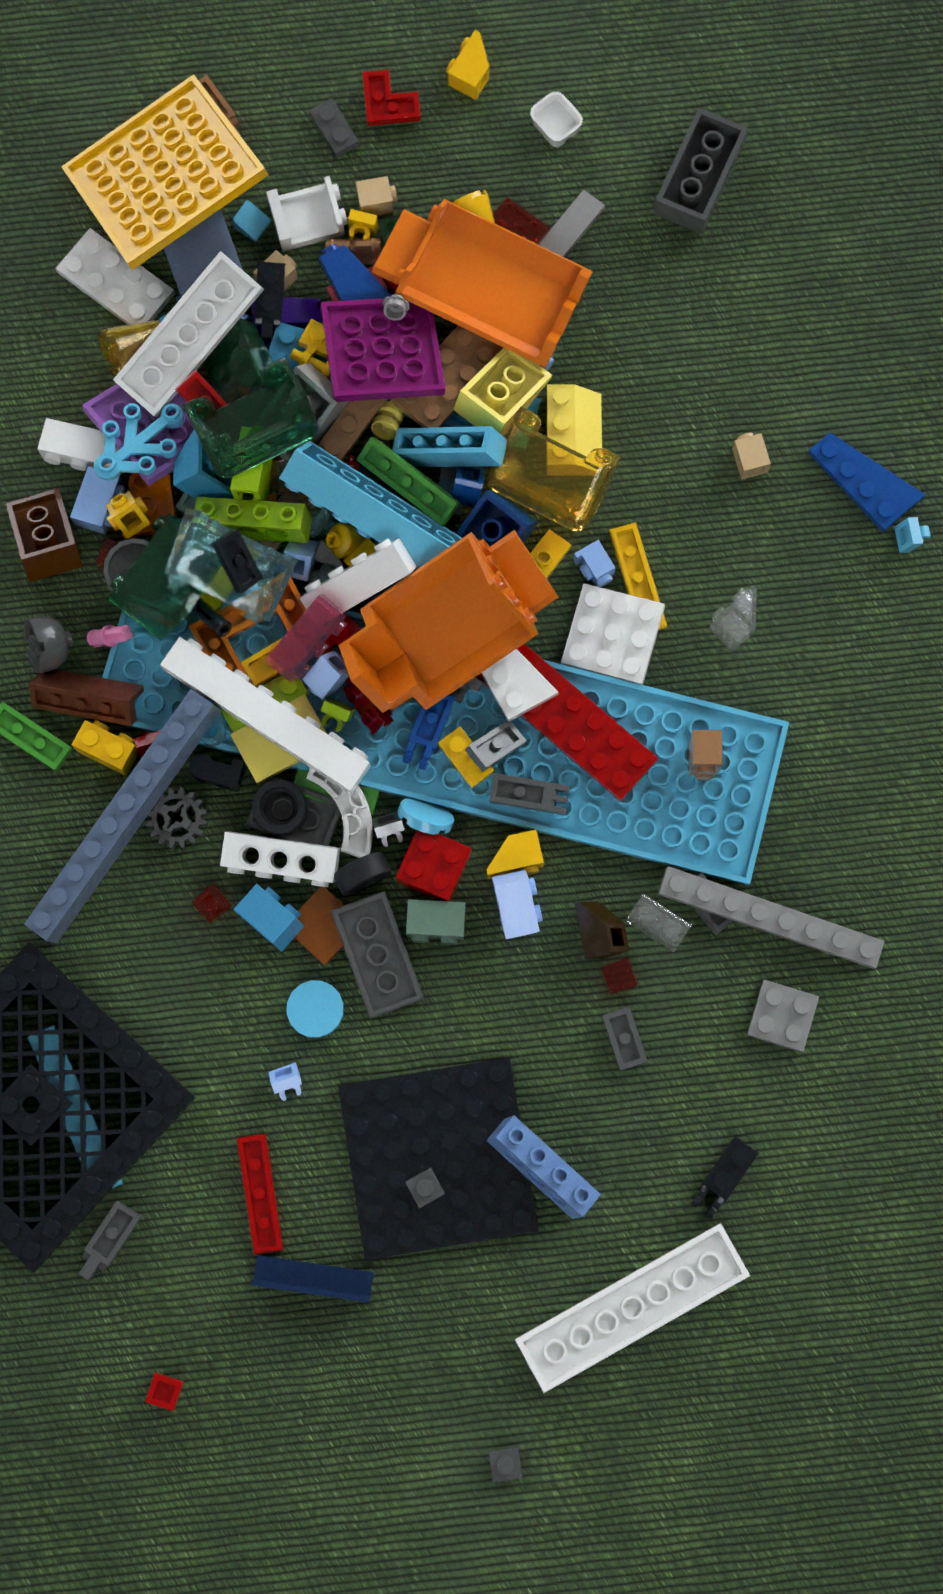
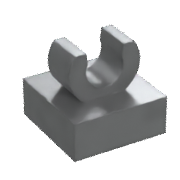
[372,811,404,847]

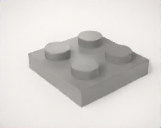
[747,980,819,1052]

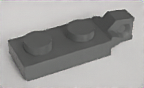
[79,1200,142,1281]

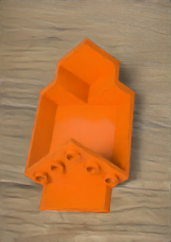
[338,530,559,713]

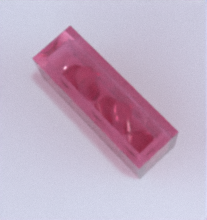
[264,593,348,683]

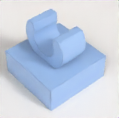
[269,1062,302,1101]

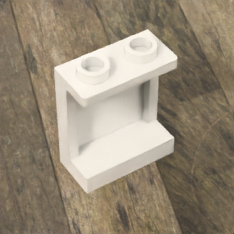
[266,176,348,252]

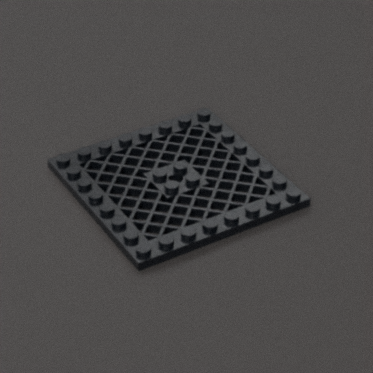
[0,942,196,1272]

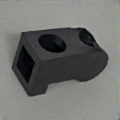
[189,754,247,793]

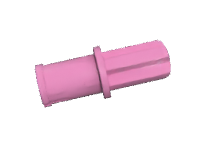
[87,624,133,648]

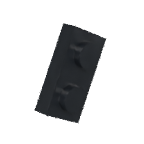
[211,529,263,593]

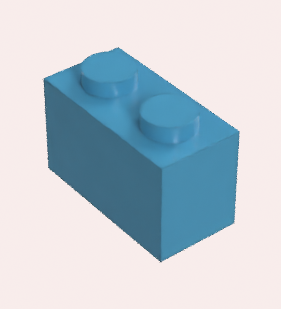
[234,884,304,952]

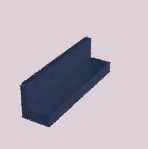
[251,1255,374,1302]

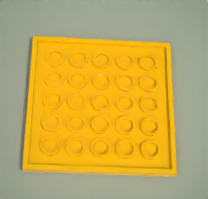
[61,74,269,270]

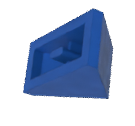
[451,467,486,507]

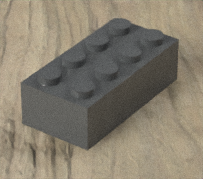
[653,108,748,235]

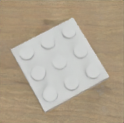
[561,584,665,685]

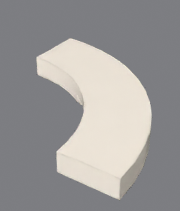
[306,768,373,858]

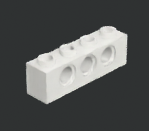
[220,831,341,887]

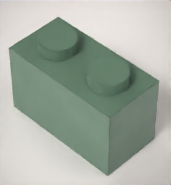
[406,899,466,945]

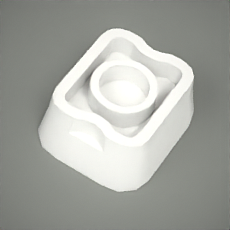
[530,92,583,147]

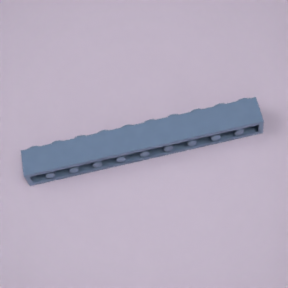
[24,689,222,943]

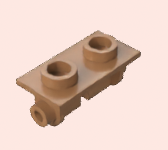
[325,238,381,265]

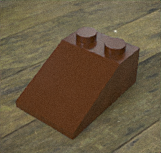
[6,488,83,583]

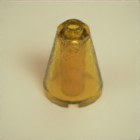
[98,320,161,377]

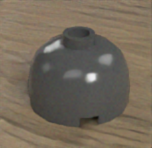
[23,616,73,673]

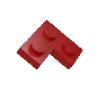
[362,69,421,126]

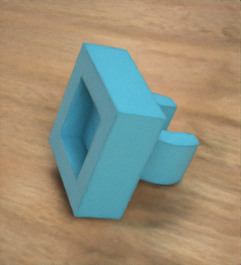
[894,517,931,553]

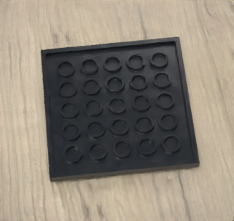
[338,1057,539,1260]

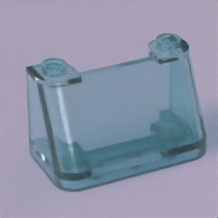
[165,509,298,624]

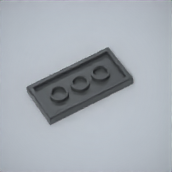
[331,891,424,1019]

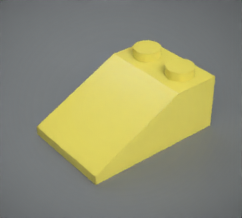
[453,348,552,436]

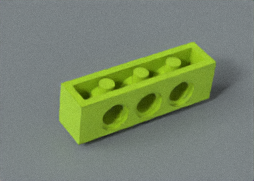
[192,497,313,543]

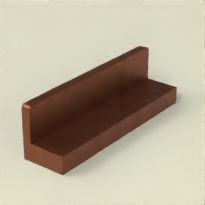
[28,670,144,726]

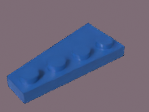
[808,433,925,532]

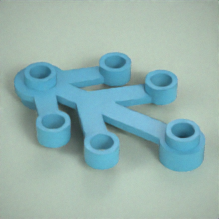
[94,403,185,481]

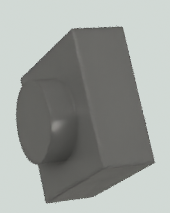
[405,1168,445,1208]
[489,1447,522,1482]

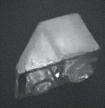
[710,585,757,652]

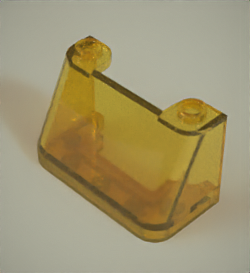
[487,407,620,531]

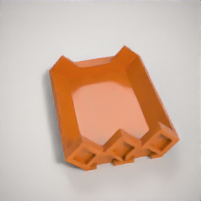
[372,199,593,367]

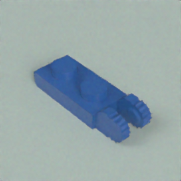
[402,695,456,770]

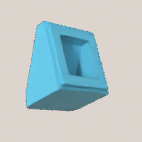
[232,200,271,242]

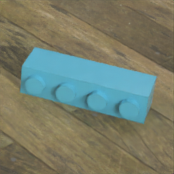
[392,426,508,467]

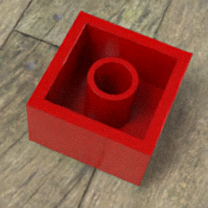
[396,830,472,902]

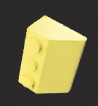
[546,384,602,475]

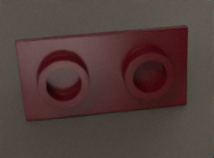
[343,679,394,735]

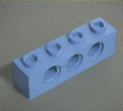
[486,1115,601,1219]

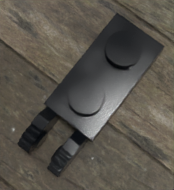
[690,1136,759,1219]

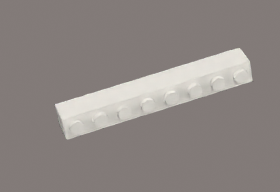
[160,637,370,795]

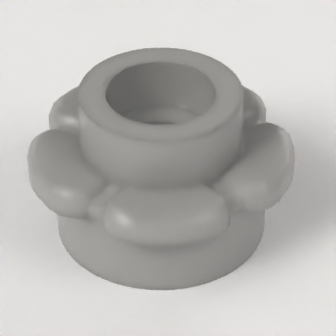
[382,294,410,321]

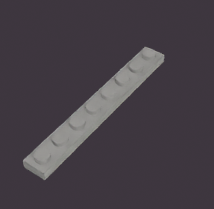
[657,866,884,969]

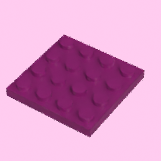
[320,298,446,402]

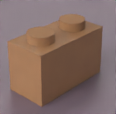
[688,730,722,780]

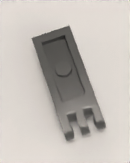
[489,773,570,815]

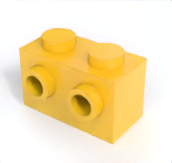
[71,720,139,776]

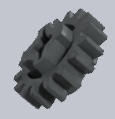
[146,788,208,850]

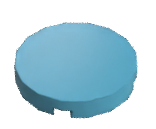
[397,798,455,835]
[286,980,344,1038]

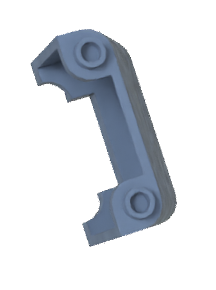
[164,209,242,302]

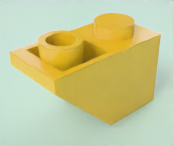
[446,30,489,100]
[487,830,544,879]

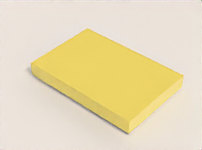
[230,694,327,785]

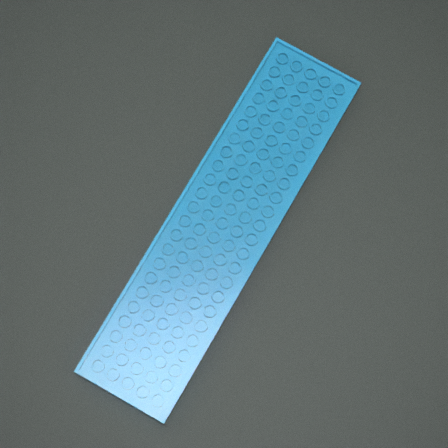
[102,564,789,886]

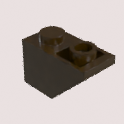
[575,901,630,959]

